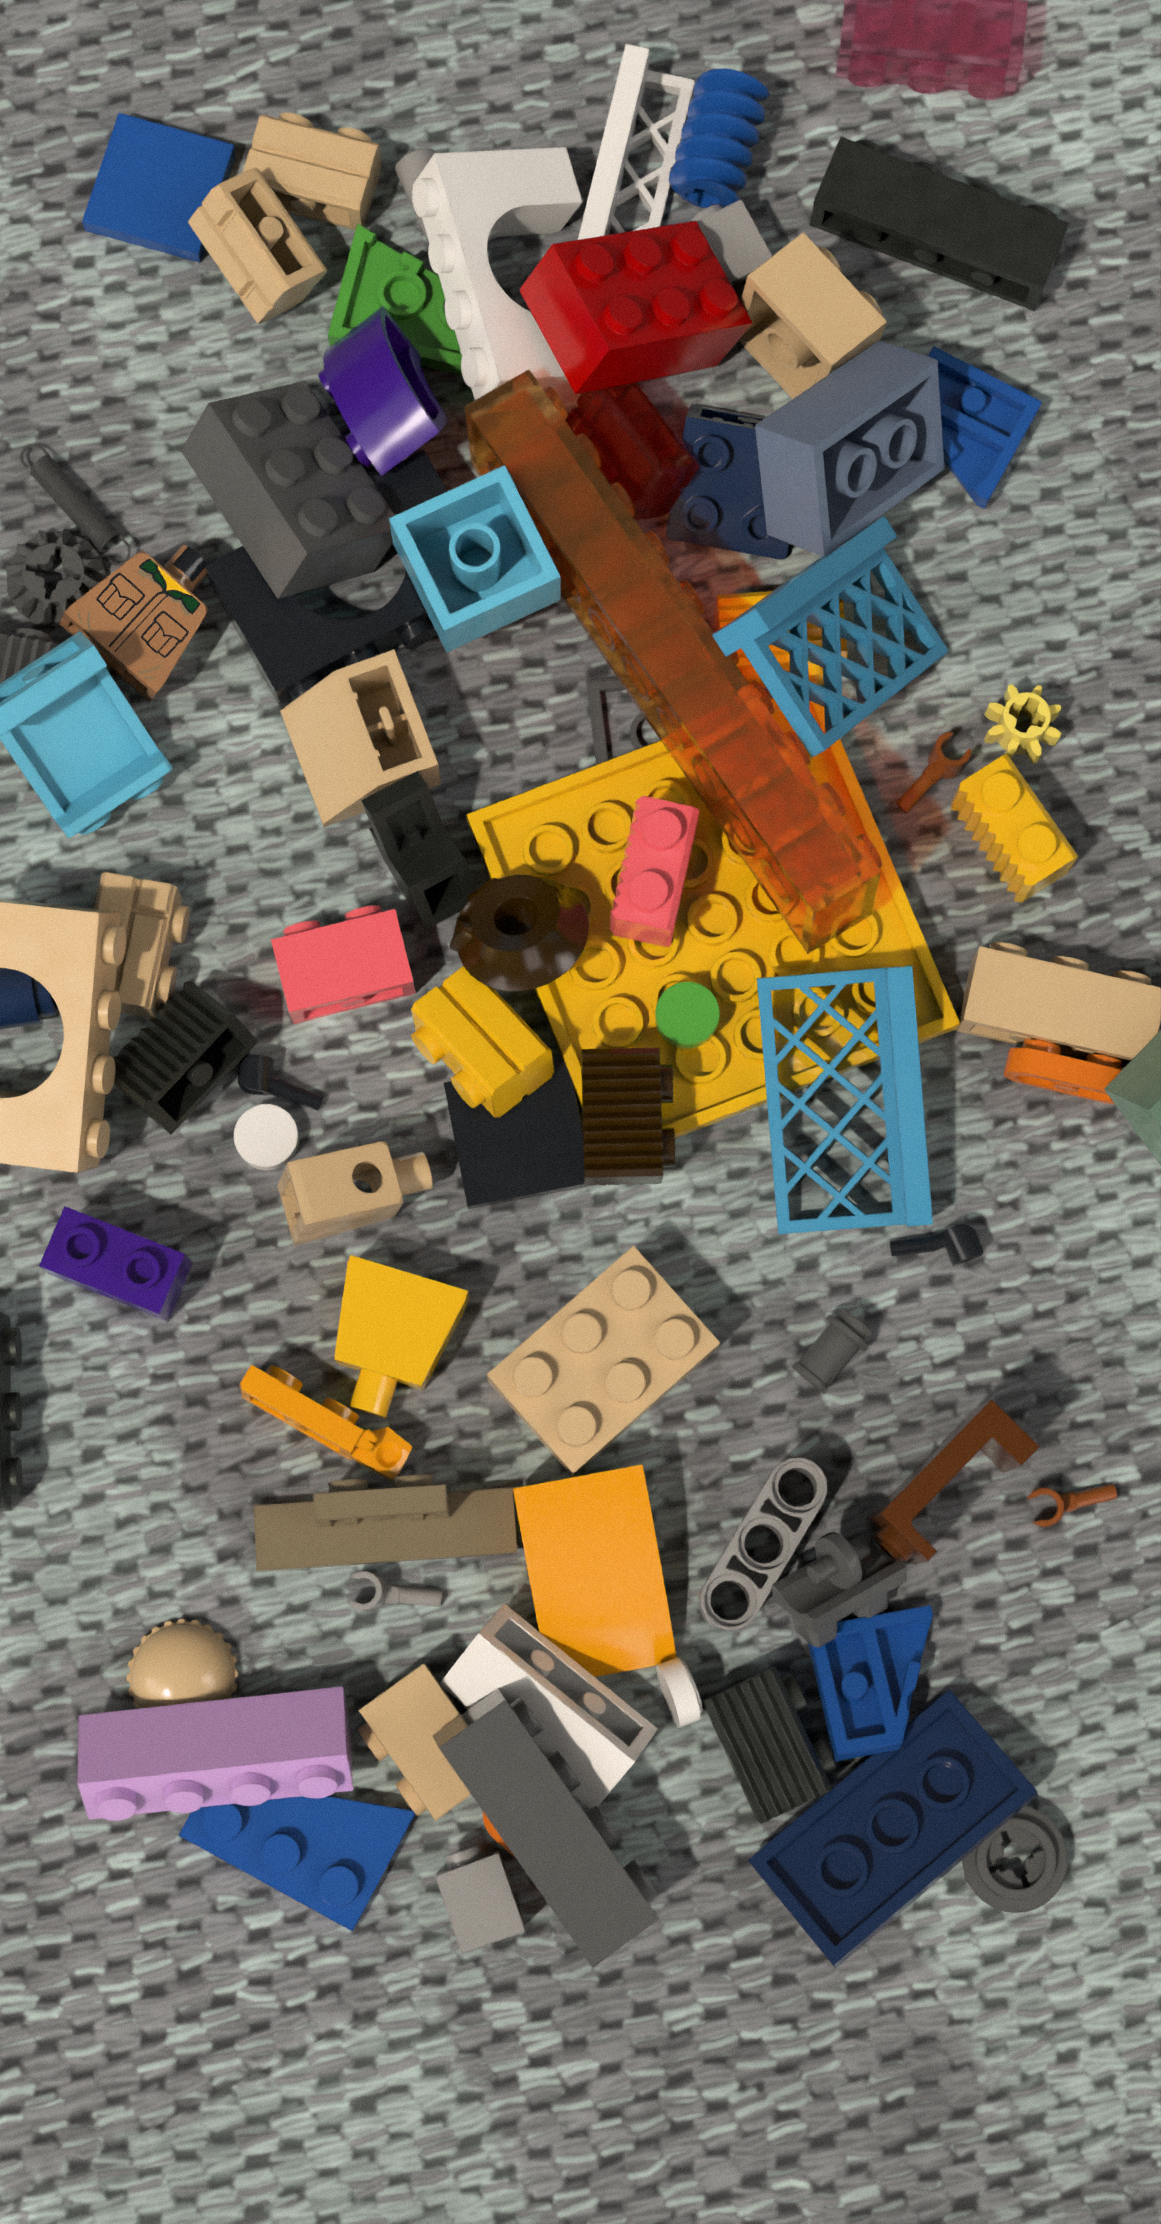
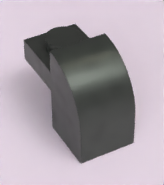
[361,771,477,930]

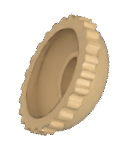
[126,1618,239,1709]

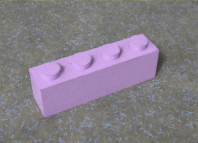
[77,1686,354,1821]

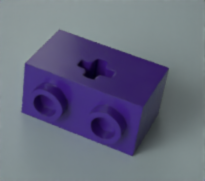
[39,1206,193,1322]

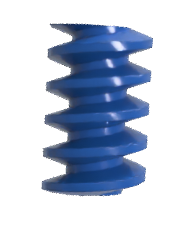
[669,68,770,209]

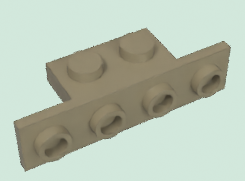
[253,1475,517,1572]

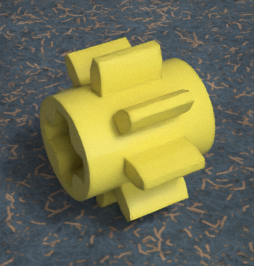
[984,684,1062,764]

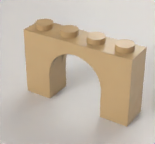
[0,899,126,1173]

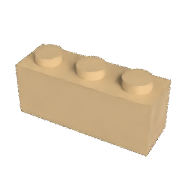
[956,942,1161,1069]

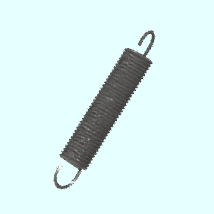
[20,444,131,566]

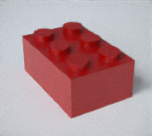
[519,221,752,394]

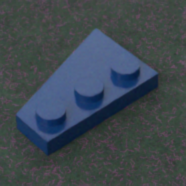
[178,1796,415,1931]

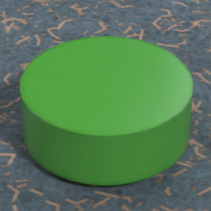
[655,982,720,1049]

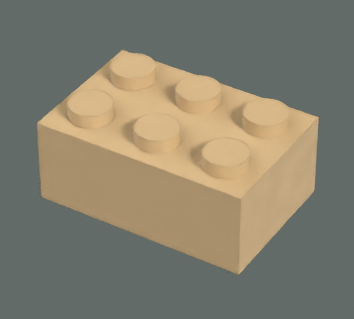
[487,1245,720,1477]

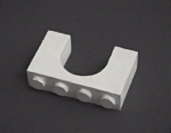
[412,147,618,410]

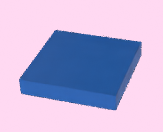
[82,113,236,263]

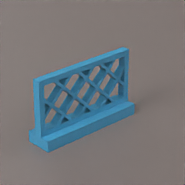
[712,516,948,758]
[757,965,933,1234]

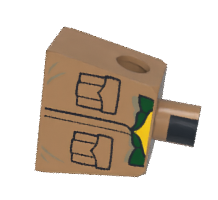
[59,545,209,702]

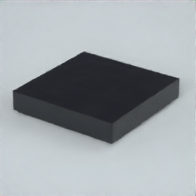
[444,1060,588,1210]

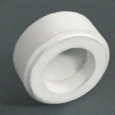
[234,1104,299,1170]
[656,1657,703,1728]

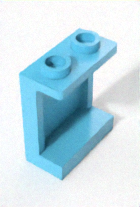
[0,631,173,838]

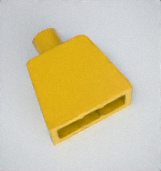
[334,1255,470,1418]

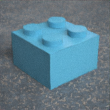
[389,465,561,652]

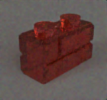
[559,383,700,522]

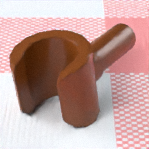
[896,732,971,813]
[1027,1483,1117,1527]

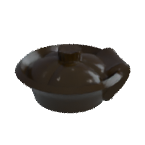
[450,875,589,991]

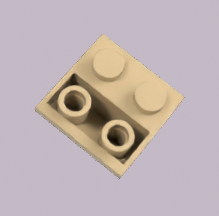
[280,649,441,827]

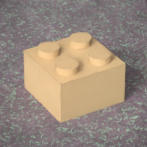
[738,232,887,399]

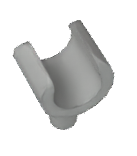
[348,1571,442,1612]

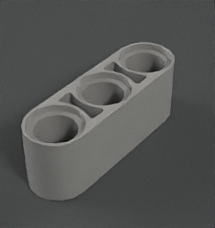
[698,1458,827,1631]

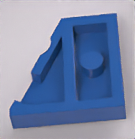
[928,346,1042,509]
[808,1605,933,1761]

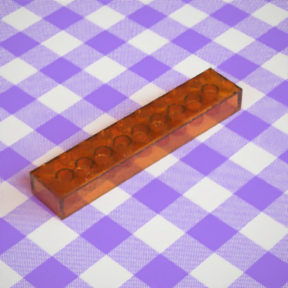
[465,369,882,954]

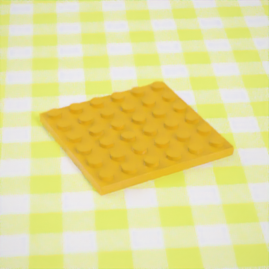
[466,682,960,1139]

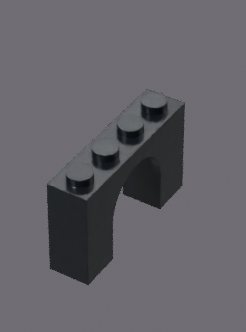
[205,449,448,710]

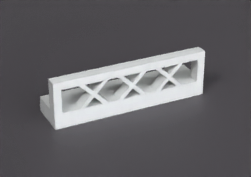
[578,44,695,240]

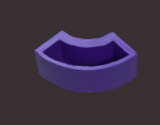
[318,306,449,476]

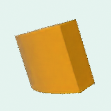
[513,1464,677,1677]

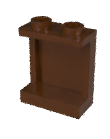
[868,1399,1040,1565]

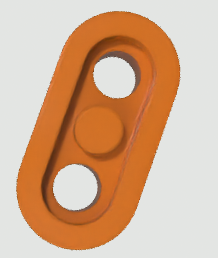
[1003,1039,1123,1104]

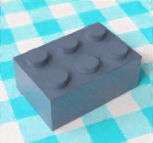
[755,340,945,557]

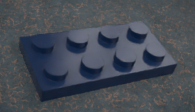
[748,1689,1038,1969]

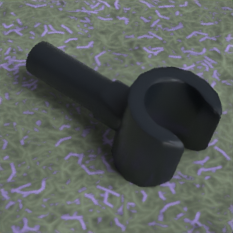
[238,1054,324,1111]
[890,1224,983,1266]

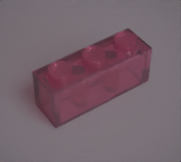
[835,0,1028,100]

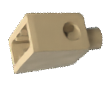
[277,1141,433,1246]

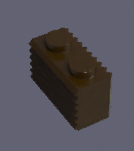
[581,1047,675,1186]

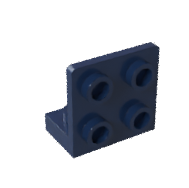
[666,404,789,560]

